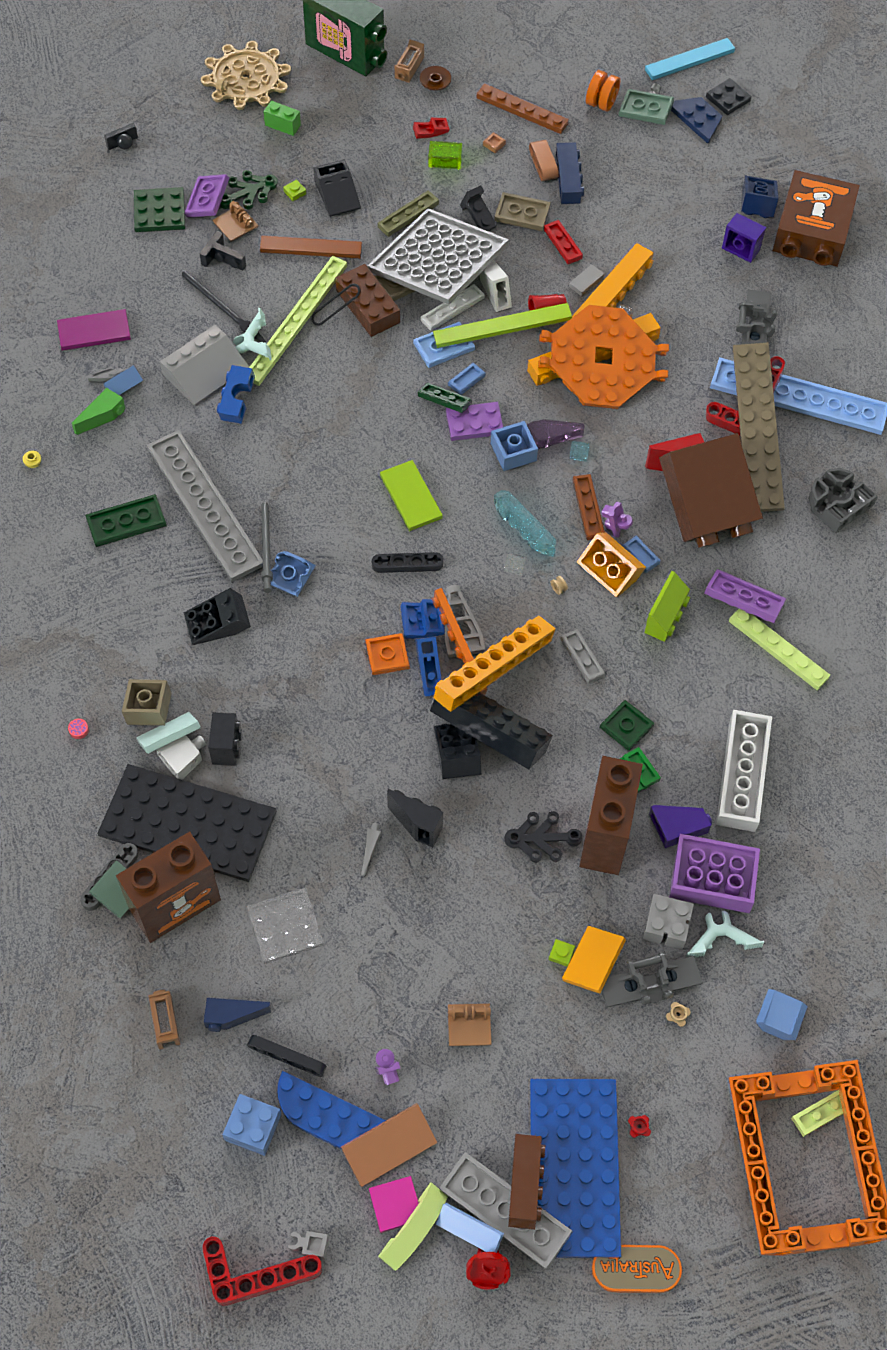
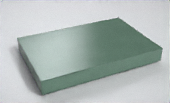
[619,89,674,125]

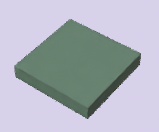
[89,860,129,919]

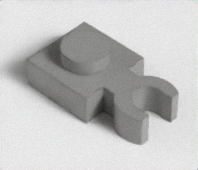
[288,1231,330,1259]

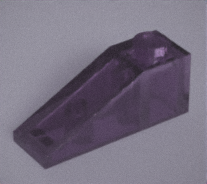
[527,419,585,450]

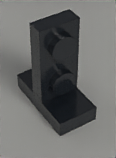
[460,185,497,231]
[200,231,246,271]

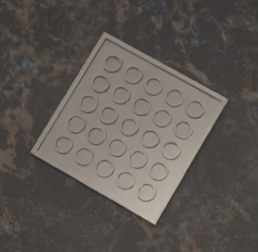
[367,208,509,305]

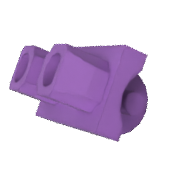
[601,502,633,537]
[375,1049,400,1085]

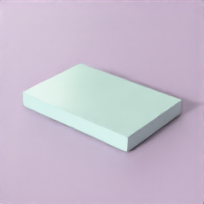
[136,712,200,754]

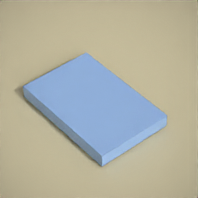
[413,321,475,368]

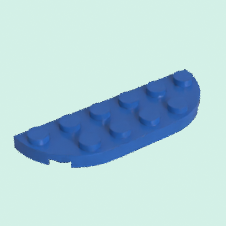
[277,1071,386,1149]

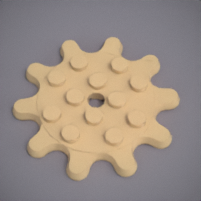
[201,41,291,110]

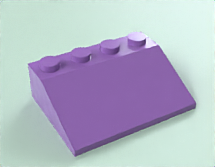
[669,834,760,913]

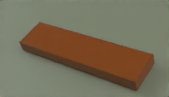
[573,474,605,540]

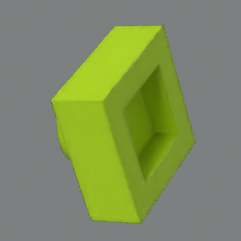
[283,179,306,201]
[548,939,575,967]

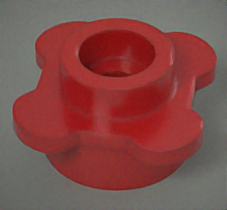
[628,1115,651,1138]

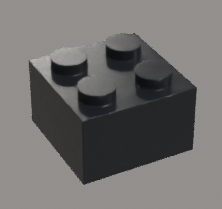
[208,712,242,766]

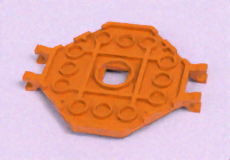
[538,305,669,409]

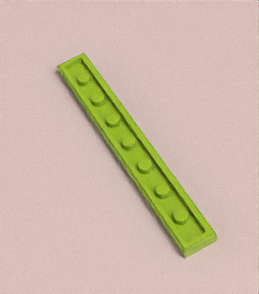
[433,303,572,348]

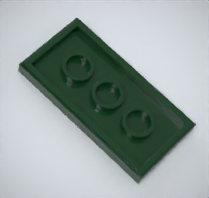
[85,494,167,547]

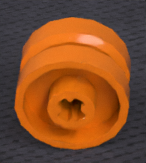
[586,70,621,112]

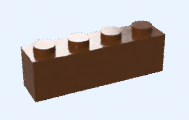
[508,1134,545,1230]

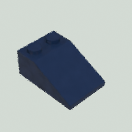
[741,175,779,218]

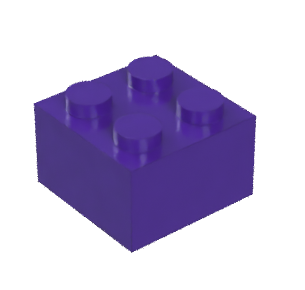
[722,213,766,263]

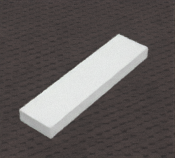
[421,284,485,331]

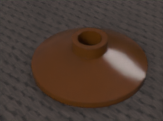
[420,66,451,90]

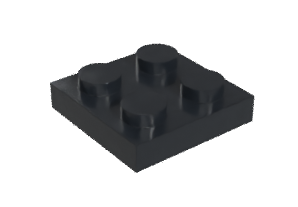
[706,78,752,115]

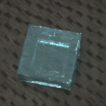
[569,441,590,461]

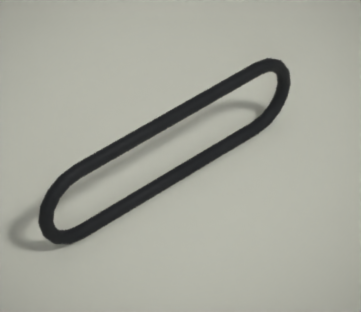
[311,283,361,326]

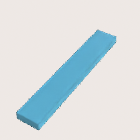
[645,38,735,80]

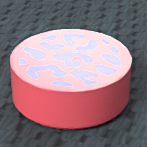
[68,719,89,739]

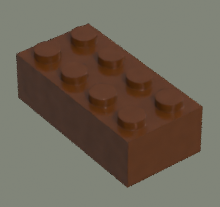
[335,264,400,337]

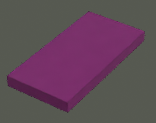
[57,309,131,351]

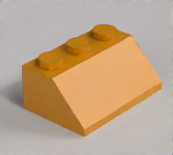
[577,532,646,597]

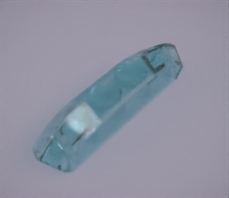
[494,490,556,557]

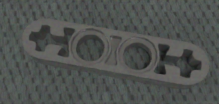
[80,843,139,911]

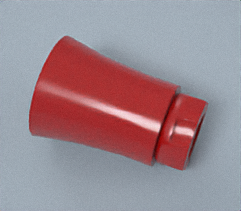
[528,294,567,311]

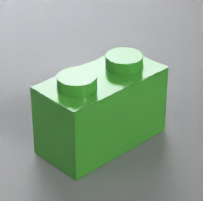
[264,101,301,136]

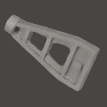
[444,585,485,658]

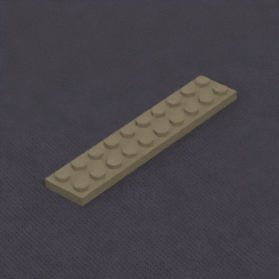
[732,342,785,512]

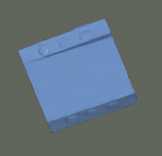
[271,551,316,597]
[756,989,807,1040]

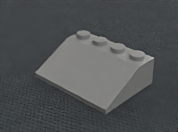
[160,325,249,406]

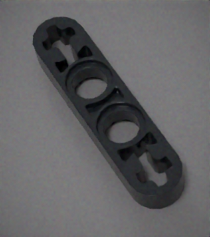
[371,552,444,573]
[247,1035,327,1077]

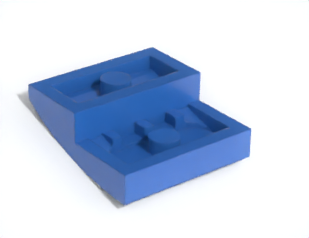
[400,599,445,639]

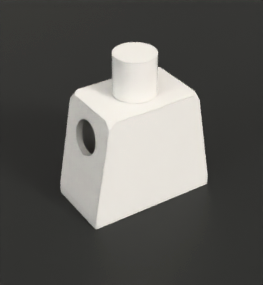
[156,735,206,780]

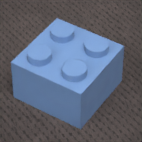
[490,421,538,471]
[222,1094,281,1156]

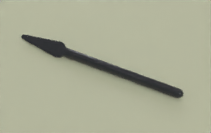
[182,271,267,344]

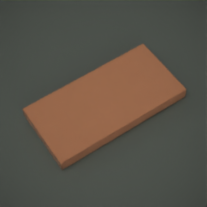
[341,1103,437,1187]

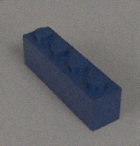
[555,142,584,204]

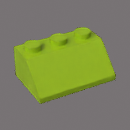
[644,571,691,642]

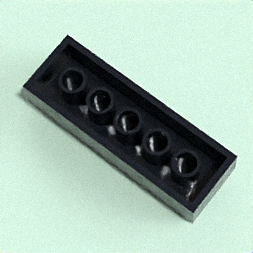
[430,692,553,770]

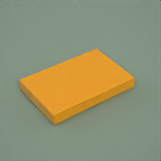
[562,926,626,994]

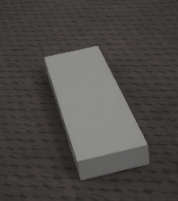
[561,629,605,684]

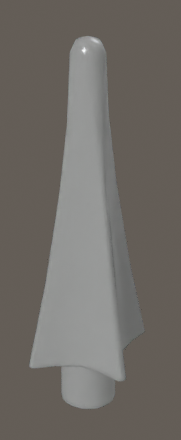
[361,823,381,876]

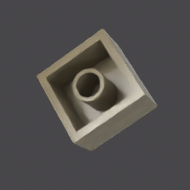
[122,679,172,726]

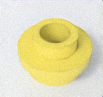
[23,451,41,468]

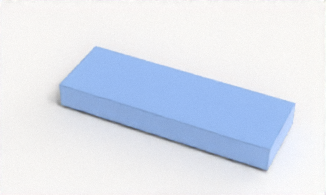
[436,1203,504,1253]

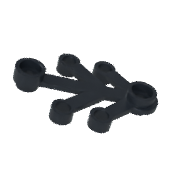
[504,811,582,863]

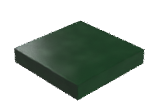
[599,700,654,751]

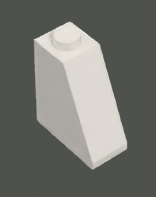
[479,260,512,312]

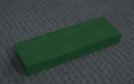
[418,382,472,413]

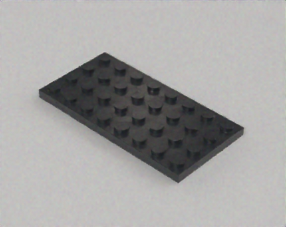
[97,764,277,882]

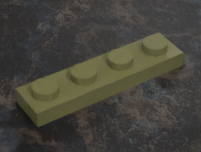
[378,190,439,237]

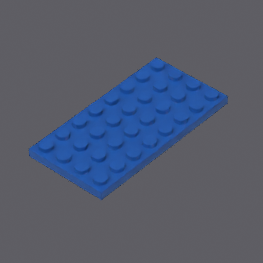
[530,1079,621,1258]

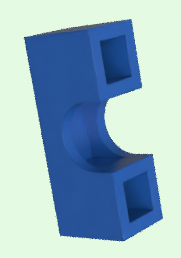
[217,365,255,424]

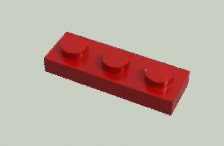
[544,220,583,264]

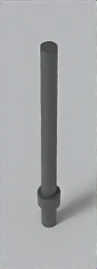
[261,503,273,593]

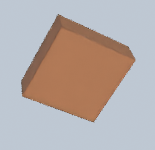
[483,132,506,153]

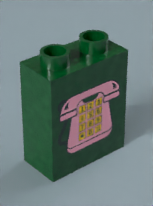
[303,0,388,77]

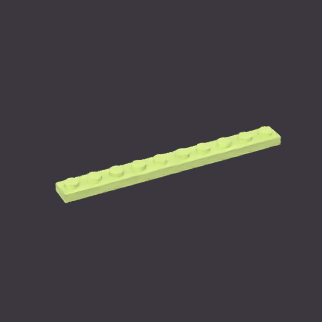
[249,256,347,386]

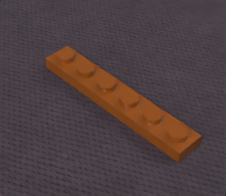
[477,83,569,134]

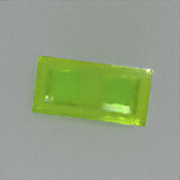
[428,141,462,169]

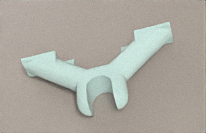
[233,308,272,361]
[686,911,764,958]

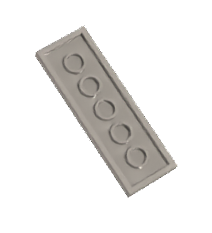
[439,1152,573,1270]

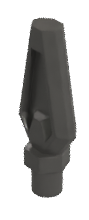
[88,367,128,382]

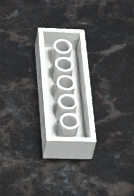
[716,710,772,832]

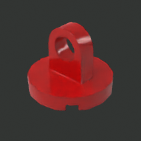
[466,1248,511,1290]

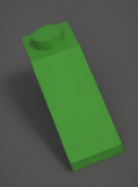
[72,388,126,435]

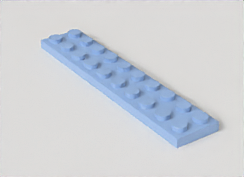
[710,357,887,435]

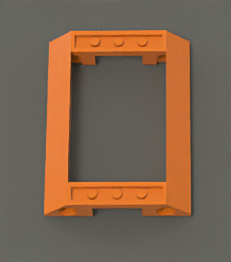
[729,1060,887,1256]

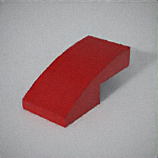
[413,117,450,139]

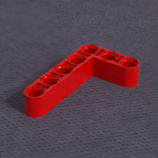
[706,356,785,435]
[203,1237,322,1306]

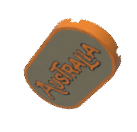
[592,1245,682,1293]

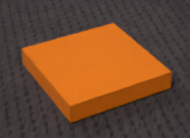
[365,633,410,675]

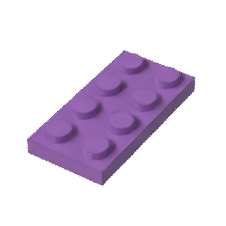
[704,569,786,623]

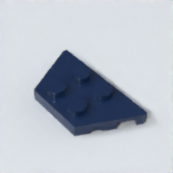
[671,97,722,144]

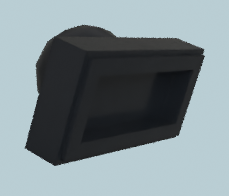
[104,123,138,150]

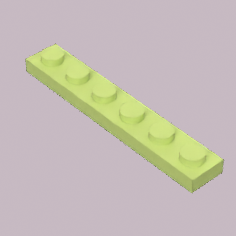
[729,609,830,691]

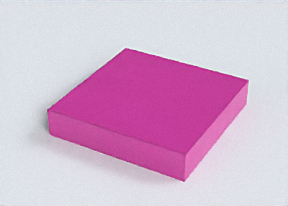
[369,1176,419,1233]

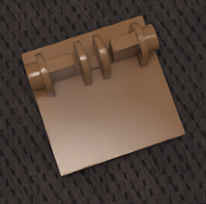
[212,201,259,241]
[448,1004,491,1046]

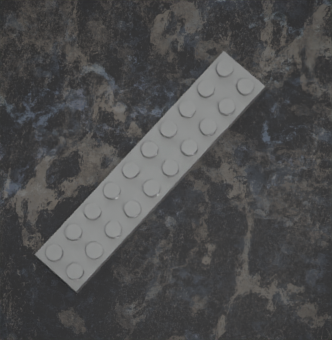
[147,430,263,582]

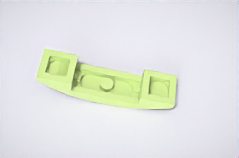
[378,1183,448,1271]

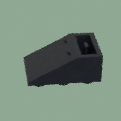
[313,159,361,217]
[184,588,251,645]
[434,724,482,779]
[387,789,443,848]

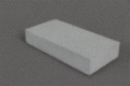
[569,264,604,296]

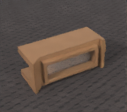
[394,39,424,83]
[148,990,180,1049]

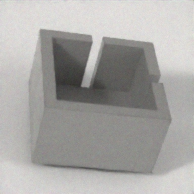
[642,894,694,950]

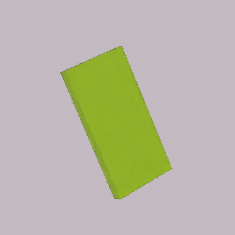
[380,460,443,531]

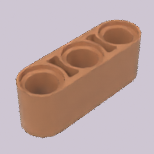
[529,140,559,181]

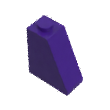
[649,805,712,848]

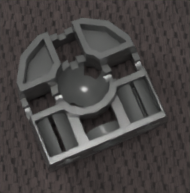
[808,468,877,533]

